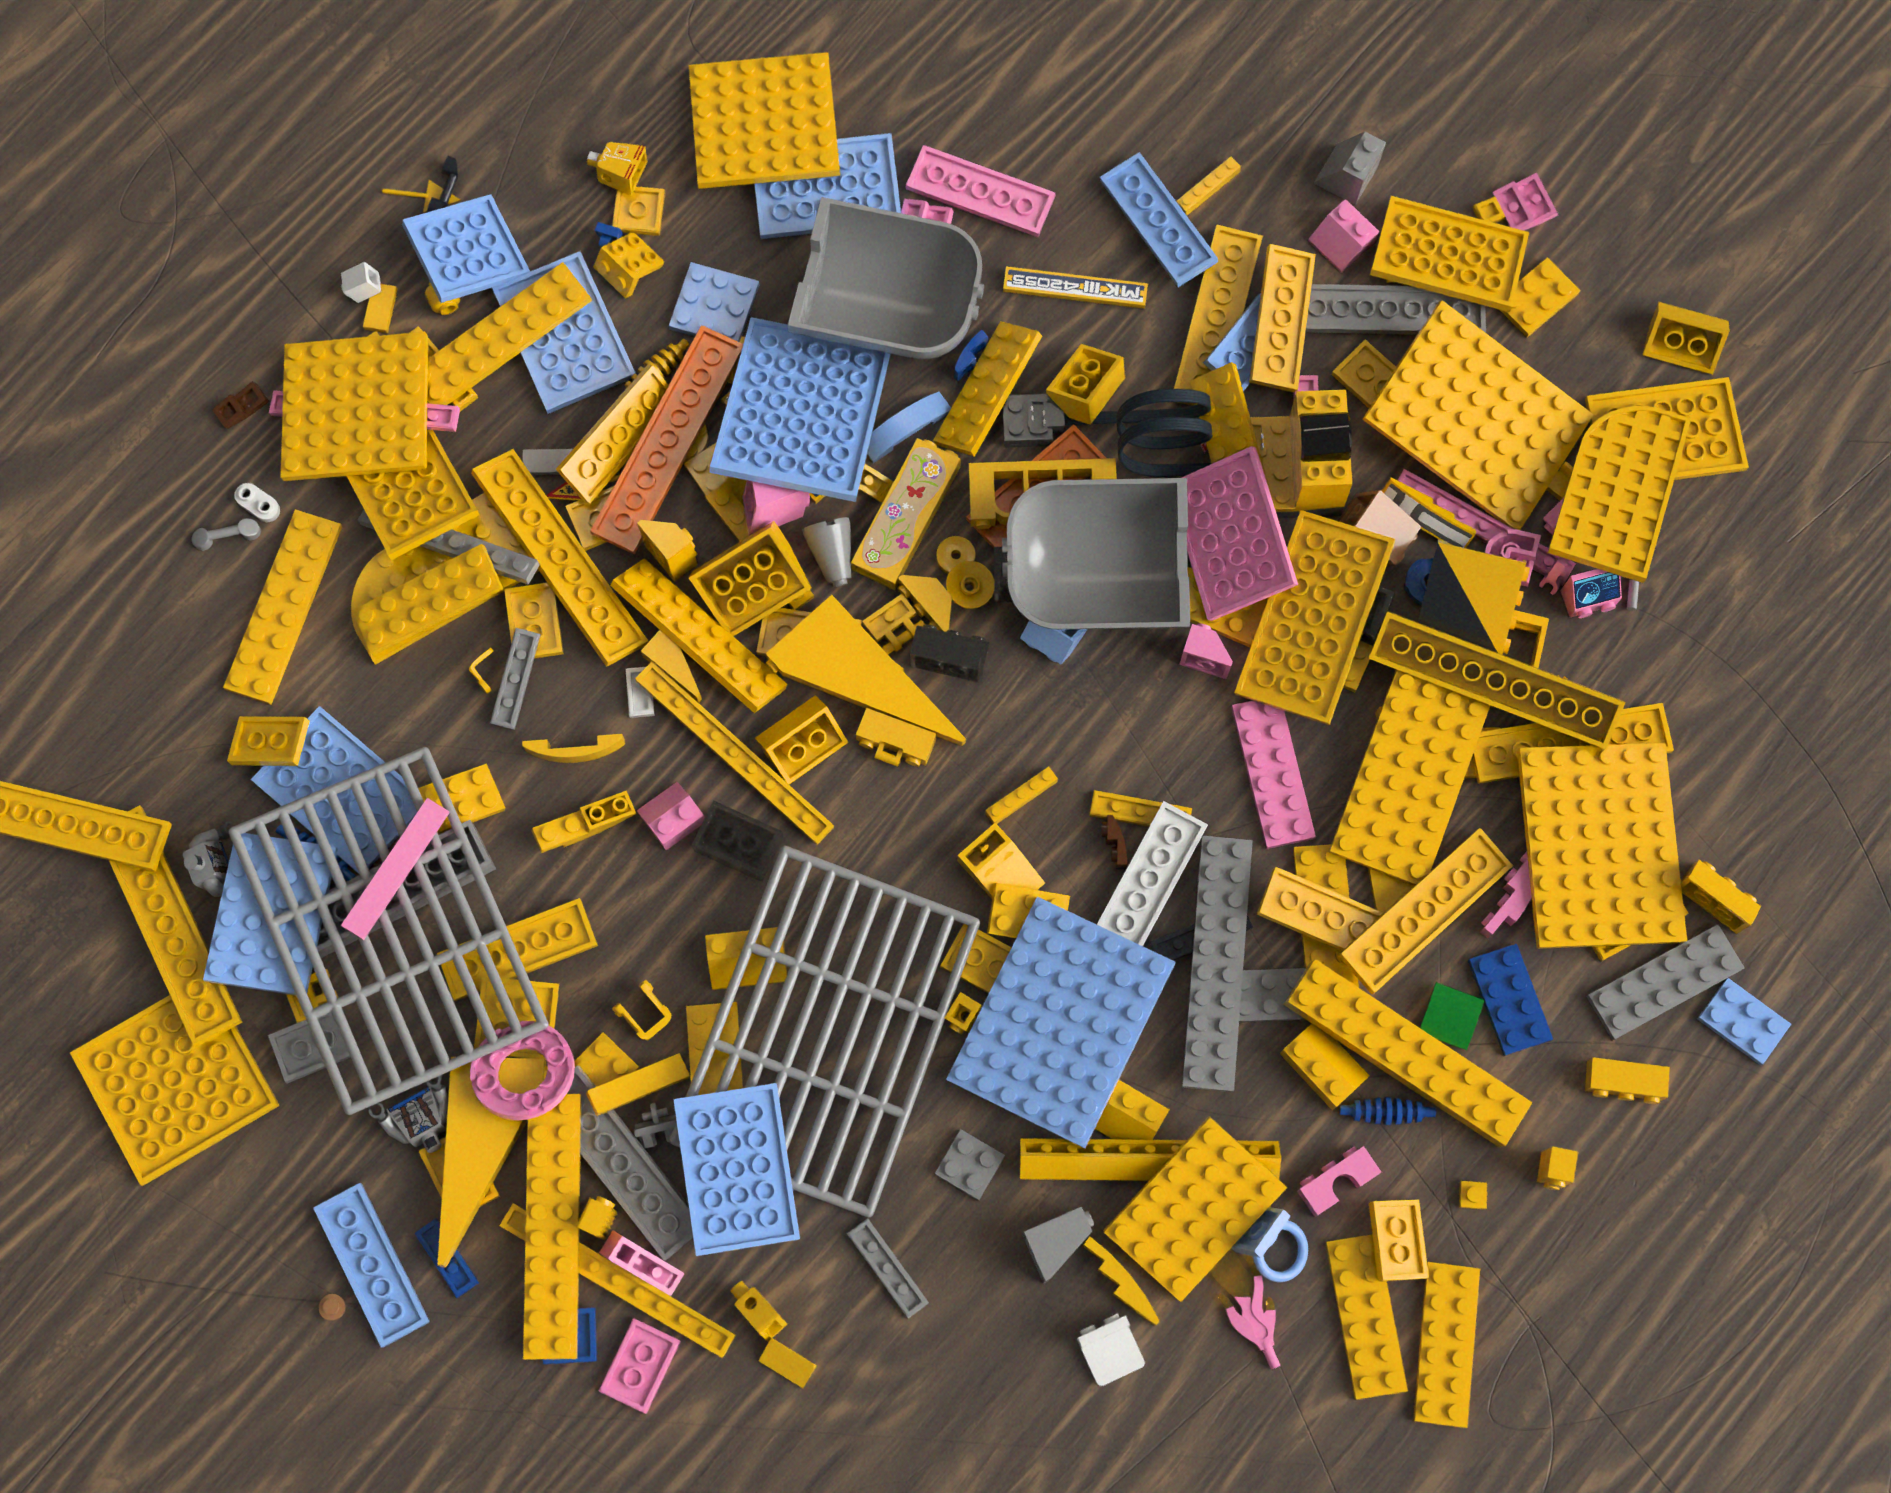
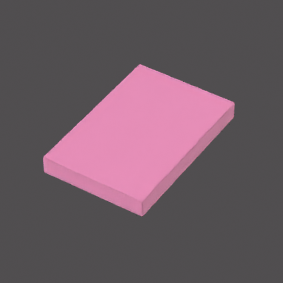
[599,1318,681,1414]

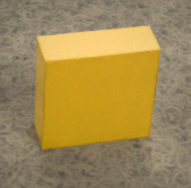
[1472,196,1505,223]

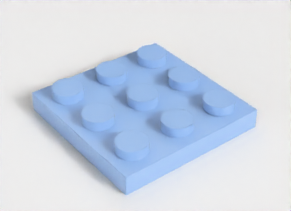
[669,262,759,342]

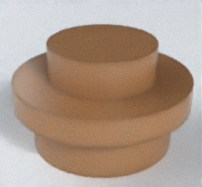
[319,1294,346,1321]

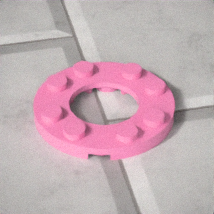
[470,1021,575,1120]

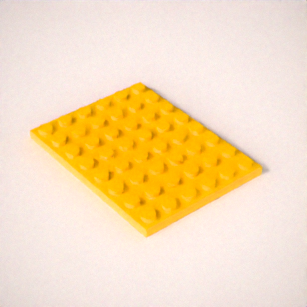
[1362,300,1594,530]
[1517,743,1687,949]

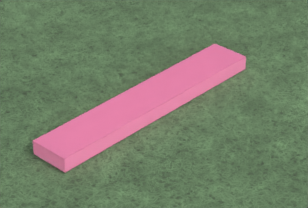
[341,798,449,940]

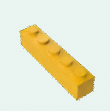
[1176,157,1241,216]
[985,767,1058,824]

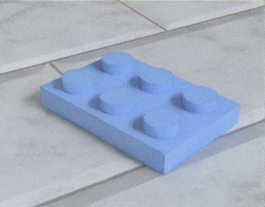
[1697,978,1791,1065]

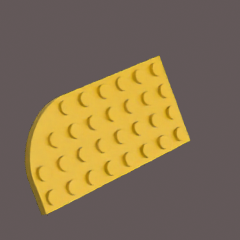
[1547,406,1691,583]
[351,493,539,665]

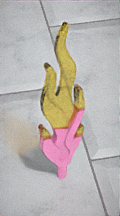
[1210,1249,1281,1370]

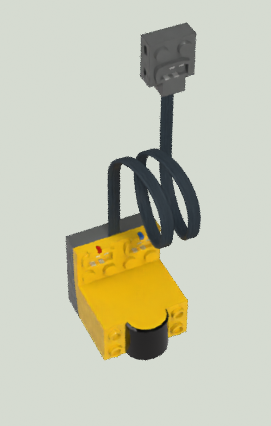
[1003,389,1352,518]

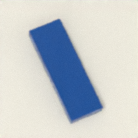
[414,1218,480,1298]

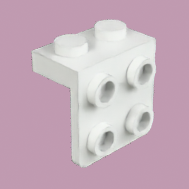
[1077,1314,1145,1386]

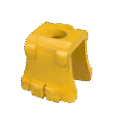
[612,980,672,1041]

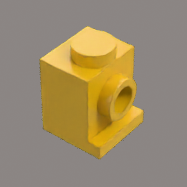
[945,992,983,1035]

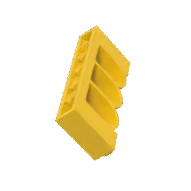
[968,458,1117,529]

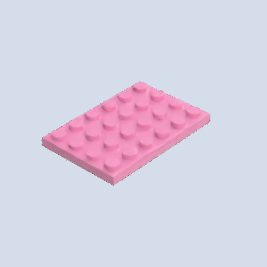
[1182,446,1298,621]

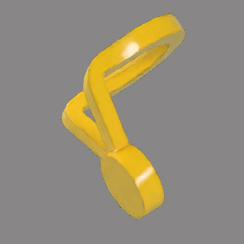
[469,648,494,694]

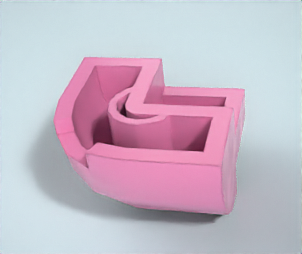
[1485,529,1541,587]

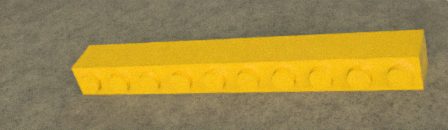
[1020,1138,1281,1181]

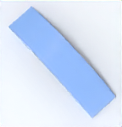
[867,392,951,463]

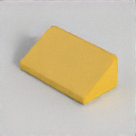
[759,1338,817,1388]

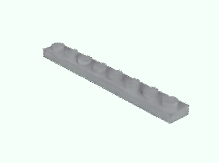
[358,510,540,585]

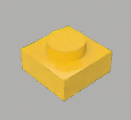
[1459,1181,1487,1210]

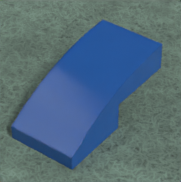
[955,330,988,381]

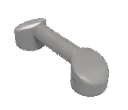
[192,518,261,551]

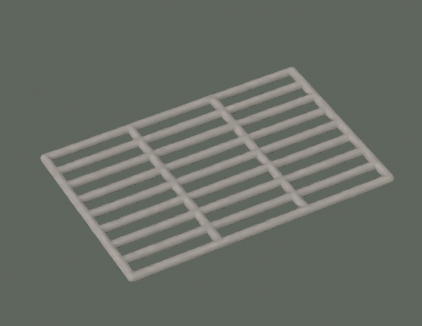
[229,747,548,1115]
[670,846,980,1217]

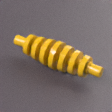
[618,338,690,398]

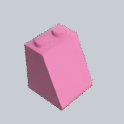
[742,480,810,536]

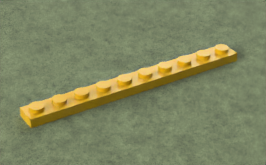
[635,661,834,845]
[499,1203,736,1358]

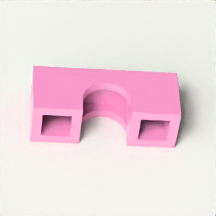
[1297,1146,1381,1217]

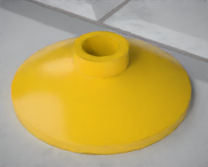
[946,561,995,609]

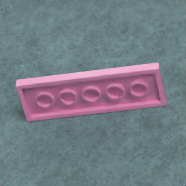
[906,145,1055,237]
[1231,701,1316,849]

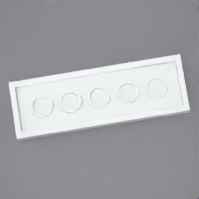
[1097,801,1208,946]

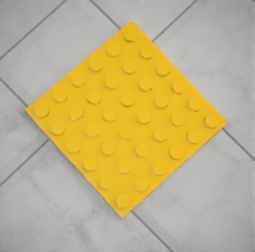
[689,52,840,189]
[281,332,428,481]
[70,995,280,1186]

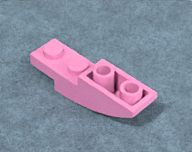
[1480,851,1531,939]

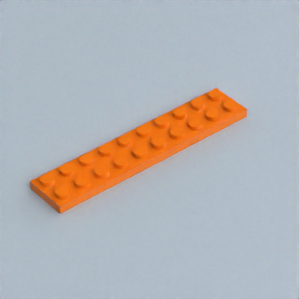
[590,325,743,555]

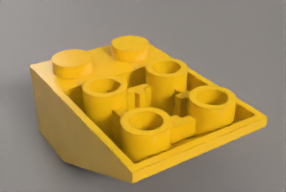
[957,823,1045,899]

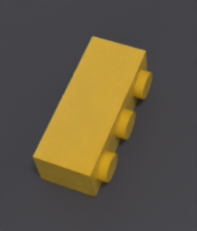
[1585,1057,1670,1104]

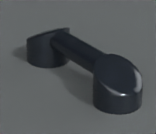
[426,156,458,213]

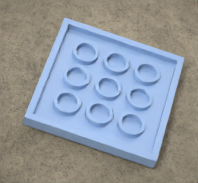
[402,194,530,303]

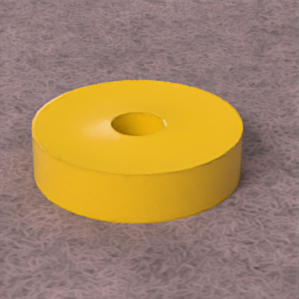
[936,536,976,574]

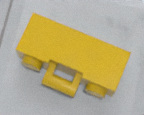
[856,708,936,767]

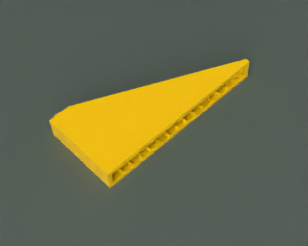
[765,595,966,746]
[438,1057,548,1268]

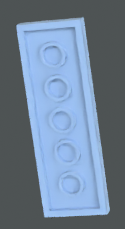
[1100,152,1218,287]
[313,1183,430,1348]

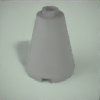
[802,517,851,587]

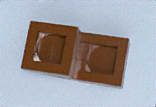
[212,381,269,429]

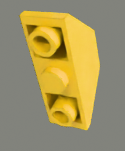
[897,575,952,639]

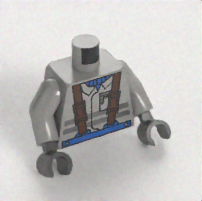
[183,821,233,897]
[368,1075,449,1153]

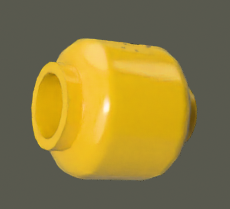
[425,282,460,315]

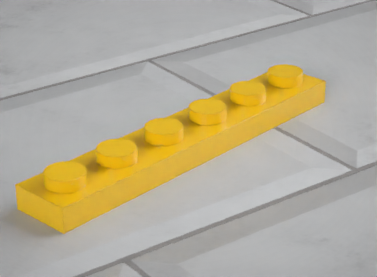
[705,482,814,610]

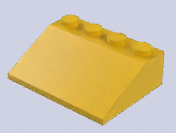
[689,521,812,636]

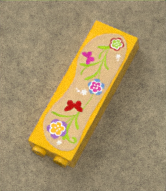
[851,438,961,591]

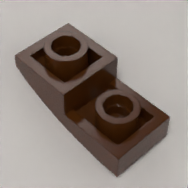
[1101,815,1127,869]

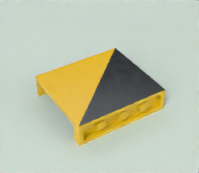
[1418,540,1530,655]

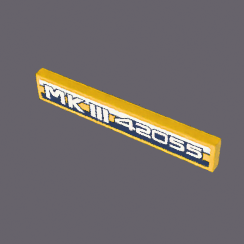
[1003,267,1148,309]

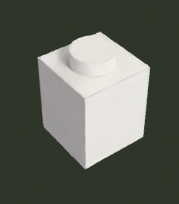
[341,262,381,303]

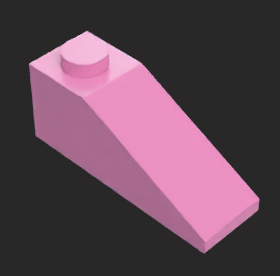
[599,1231,685,1296]

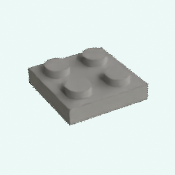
[935,1129,1005,1201]

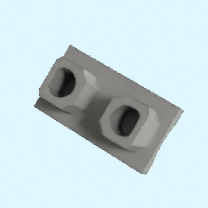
[634,1103,677,1148]

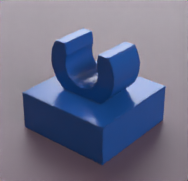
[595,222,624,247]

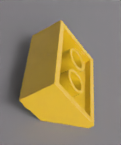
[1643,302,1730,375]
[1046,344,1125,425]
[637,520,698,582]
[755,695,848,784]
[1680,860,1761,934]
[705,927,787,990]
[1280,1024,1370,1111]
[1095,1080,1169,1140]

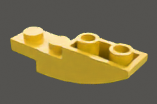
[532,791,636,853]

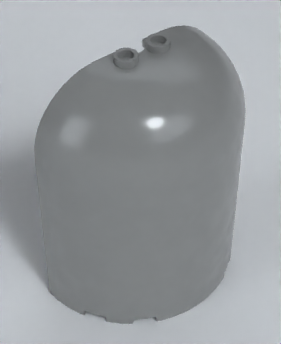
[788,197,985,359]
[1002,478,1190,630]

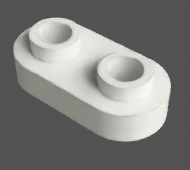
[235,483,280,522]

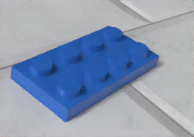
[1468,944,1553,1056]

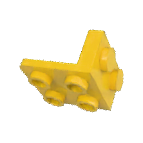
[593,233,664,299]

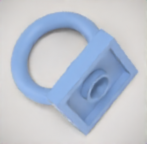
[1231,1207,1308,1282]

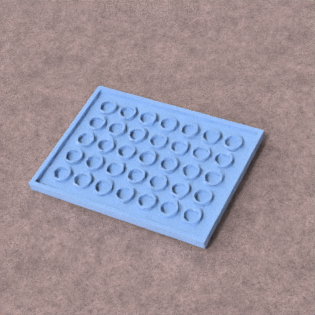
[710,317,891,502]
[946,897,1175,1148]

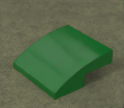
[1419,982,1484,1050]

